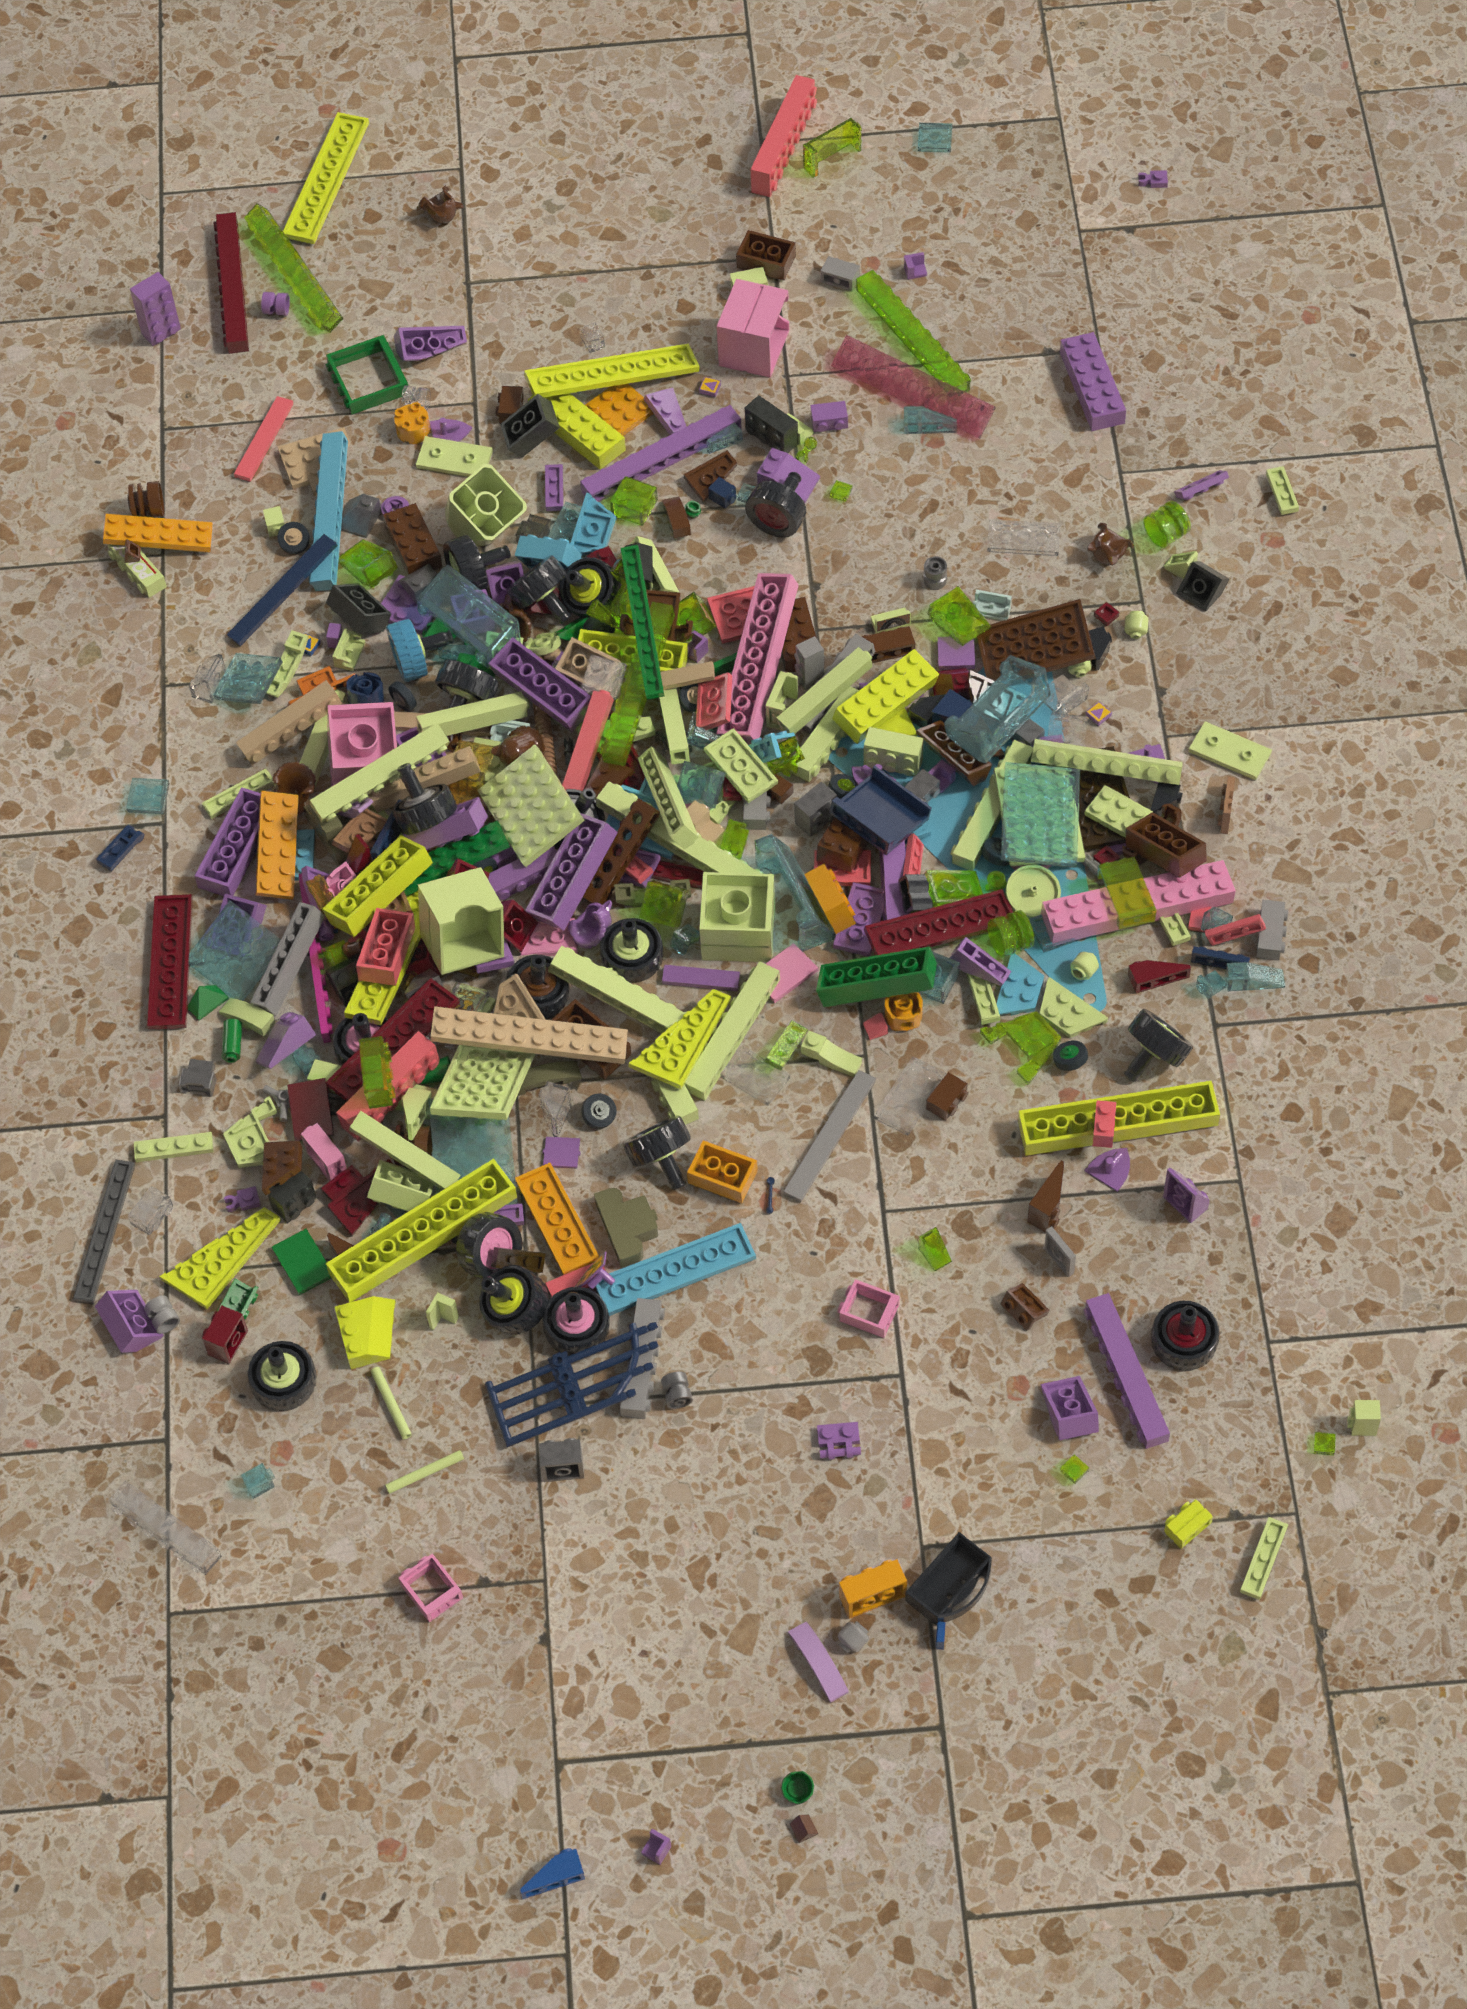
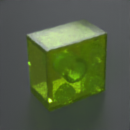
[610,476,658,526]
[639,880,689,928]

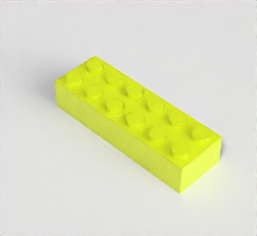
[528,393,626,470]
[578,629,688,678]
[832,649,939,744]
[322,835,433,937]

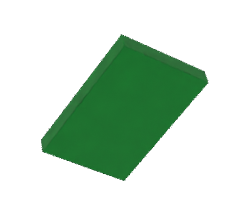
[271,1228,331,1295]

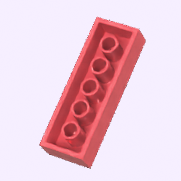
[336,1031,440,1142]

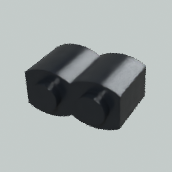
[898,874,933,915]

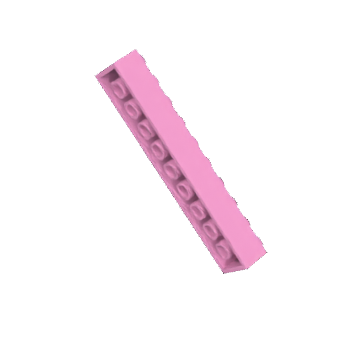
[716,573,799,745]
[1041,860,1236,945]

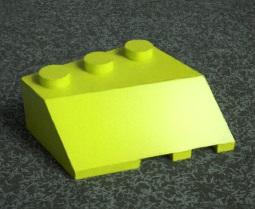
[335,1296,396,1369]

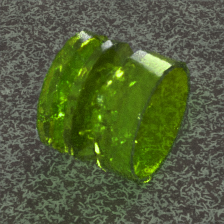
[1143,500,1191,548]
[987,910,1034,957]

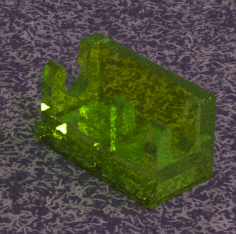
[720,819,749,860]

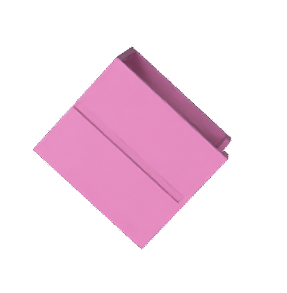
[717,279,790,378]
[327,702,397,786]

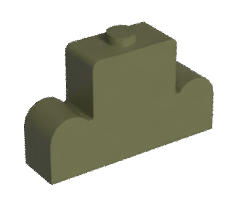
[303,804,348,867]
[594,1188,658,1269]

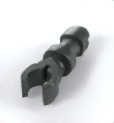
[564,737,574,766]

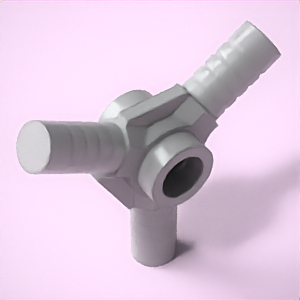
[263,1085,290,1122]

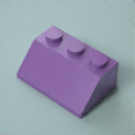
[95,1290,164,1353]

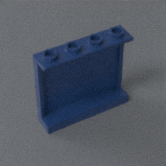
[829,765,932,855]

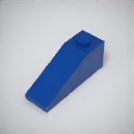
[520,1848,585,1899]

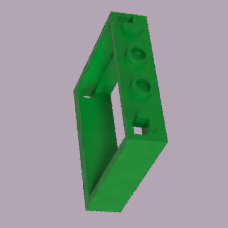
[325,335,410,415]

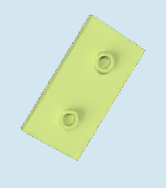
[416,436,493,477]
[1189,721,1272,780]
[704,728,778,803]

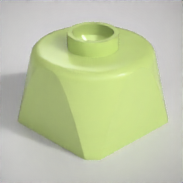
[445,464,527,546]

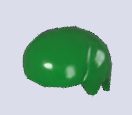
[781,1771,814,1804]

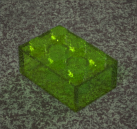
[359,1036,396,1109]

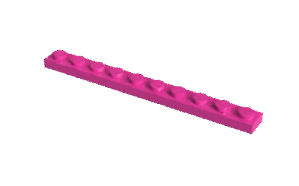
[298,873,334,1043]

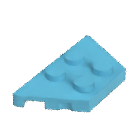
[570,493,616,556]
[996,953,1044,1016]

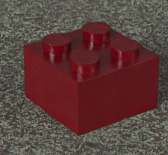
[202,1305,248,1364]

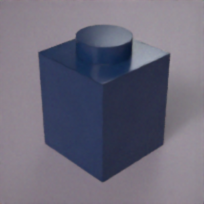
[708,477,737,509]

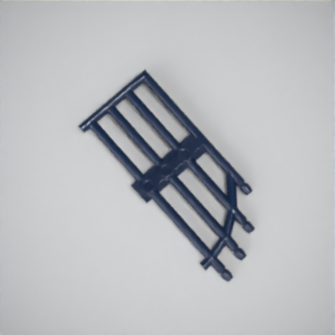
[485,1322,659,1448]

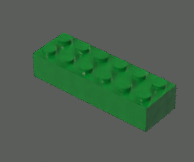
[816,947,937,1007]

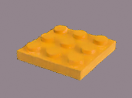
[585,384,654,436]

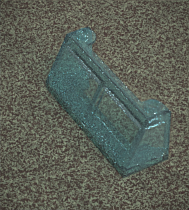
[417,564,521,668]
[944,655,1051,764]
[754,834,836,952]

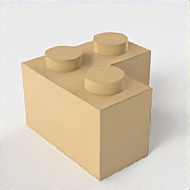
[687,800,725,847]

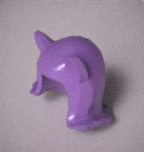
[568,900,612,949]

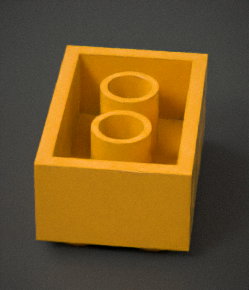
[804,864,856,934]
[687,1140,758,1203]
[839,1559,907,1619]

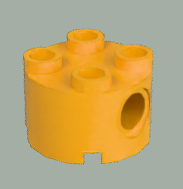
[394,402,431,444]
[885,992,923,1031]

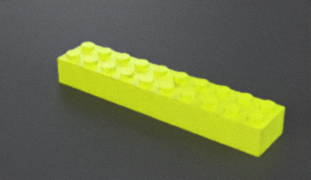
[1018,1080,1220,1156]
[326,1158,517,1303]

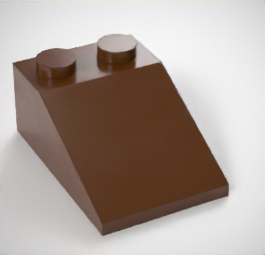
[1027,1160,1064,1233]

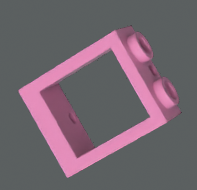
[301,1123,347,1181]
[837,1279,900,1338]
[399,1553,463,1622]

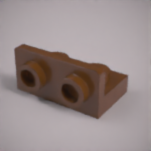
[1000,1283,1050,1331]

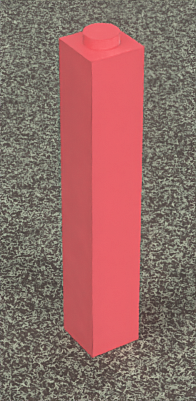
[562,690,614,791]

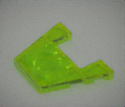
[586,559,633,631]
[980,1011,1061,1085]

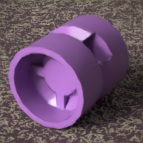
[261,292,290,316]

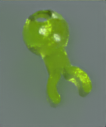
[796,436,817,463]

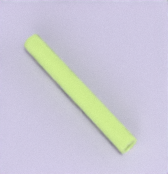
[370,1367,412,1439]
[385,1450,464,1494]

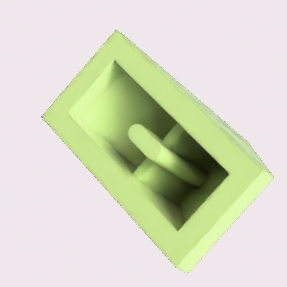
[1163,551,1198,579]

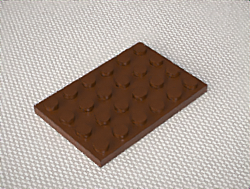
[975,599,1096,685]

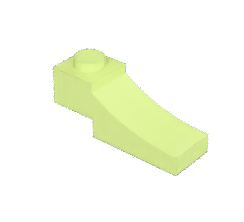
[801,1031,862,1077]

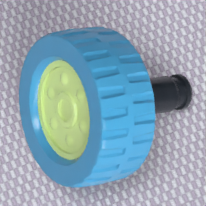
[386,619,454,682]

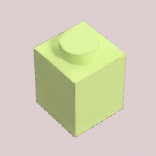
[263,506,285,537]

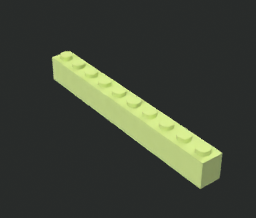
[596,782,763,874]

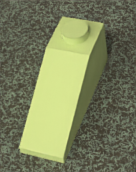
[401,1088,432,1140]

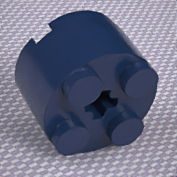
[347,672,384,704]

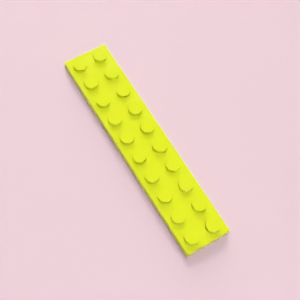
[282,112,369,244]
[524,343,700,397]
[344,891,421,1025]

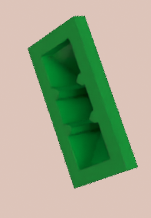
[554,617,588,641]
[187,985,229,1021]

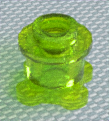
[985,871,1007,892]

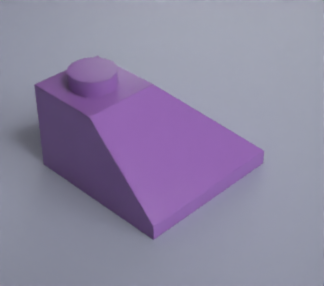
[486,560,524,605]

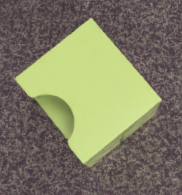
[418,867,504,975]
[699,872,775,962]

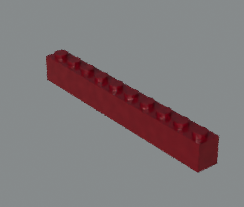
[213,212,249,354]

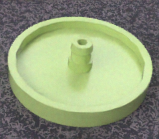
[1005,865,1061,919]

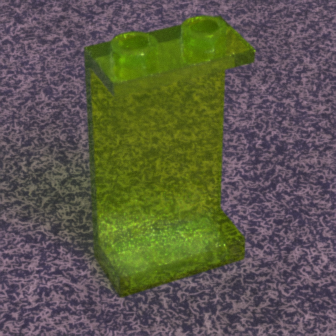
[803,118,862,178]
[1097,857,1157,930]

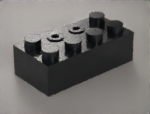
[905,1532,992,1626]

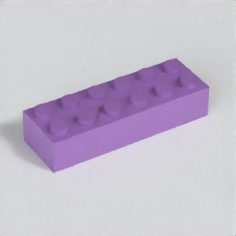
[1060,332,1126,431]
[488,637,591,732]
[195,787,260,896]
[525,813,618,931]

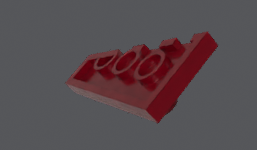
[327,1159,393,1236]

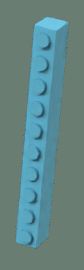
[308,431,348,591]

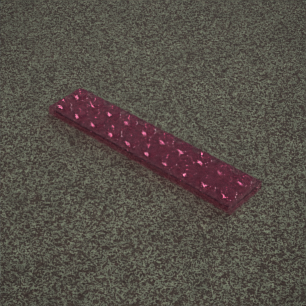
[831,335,996,439]

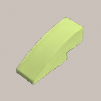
[219,998,275,1036]

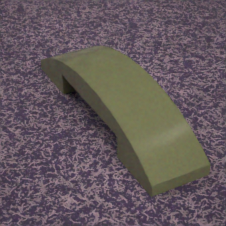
[614,879,691,906]
[517,1061,582,1096]

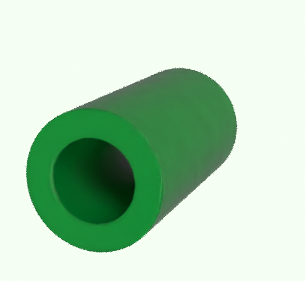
[221,1019,242,1063]

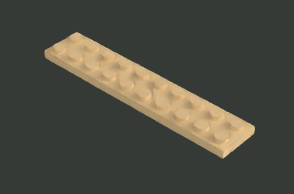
[430,1007,628,1064]

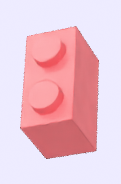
[1092,1100,1116,1148]

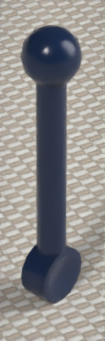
[766,1177,775,1214]

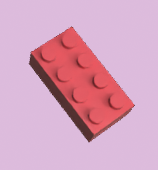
[356,908,415,986]

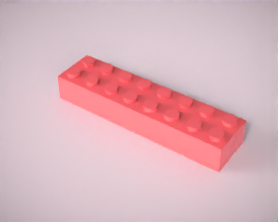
[750,75,817,197]

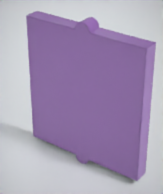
[543,1137,581,1169]

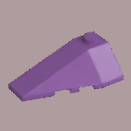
[393,326,467,361]

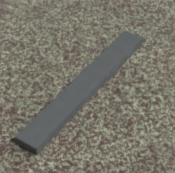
[73,1159,135,1305]

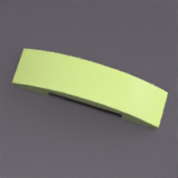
[261,630,309,698]

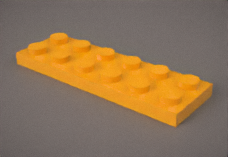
[103,514,213,552]
[255,791,298,900]
[515,1162,599,1275]

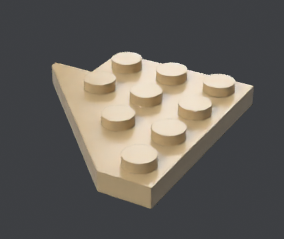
[278,427,350,496]
[494,974,546,1020]

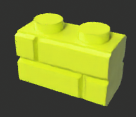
[1164,1499,1213,1549]

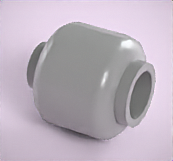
[838,1621,869,1652]

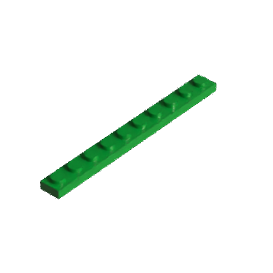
[620,545,665,700]

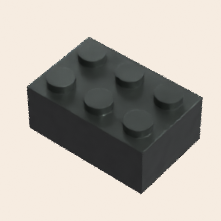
[500,394,560,458]
[744,395,798,453]
[326,583,391,634]

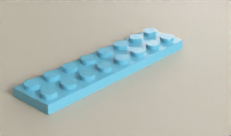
[595,1223,756,1316]

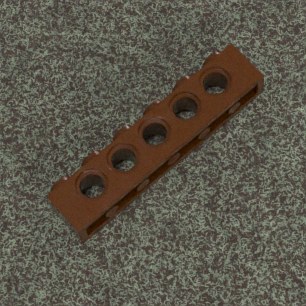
[583,798,661,905]

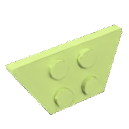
[1040,977,1108,1038]

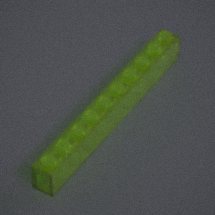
[244,203,344,333]
[856,270,971,400]
[600,602,675,766]

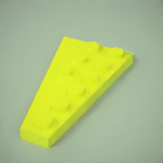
[628,989,731,1089]
[159,1207,281,1309]

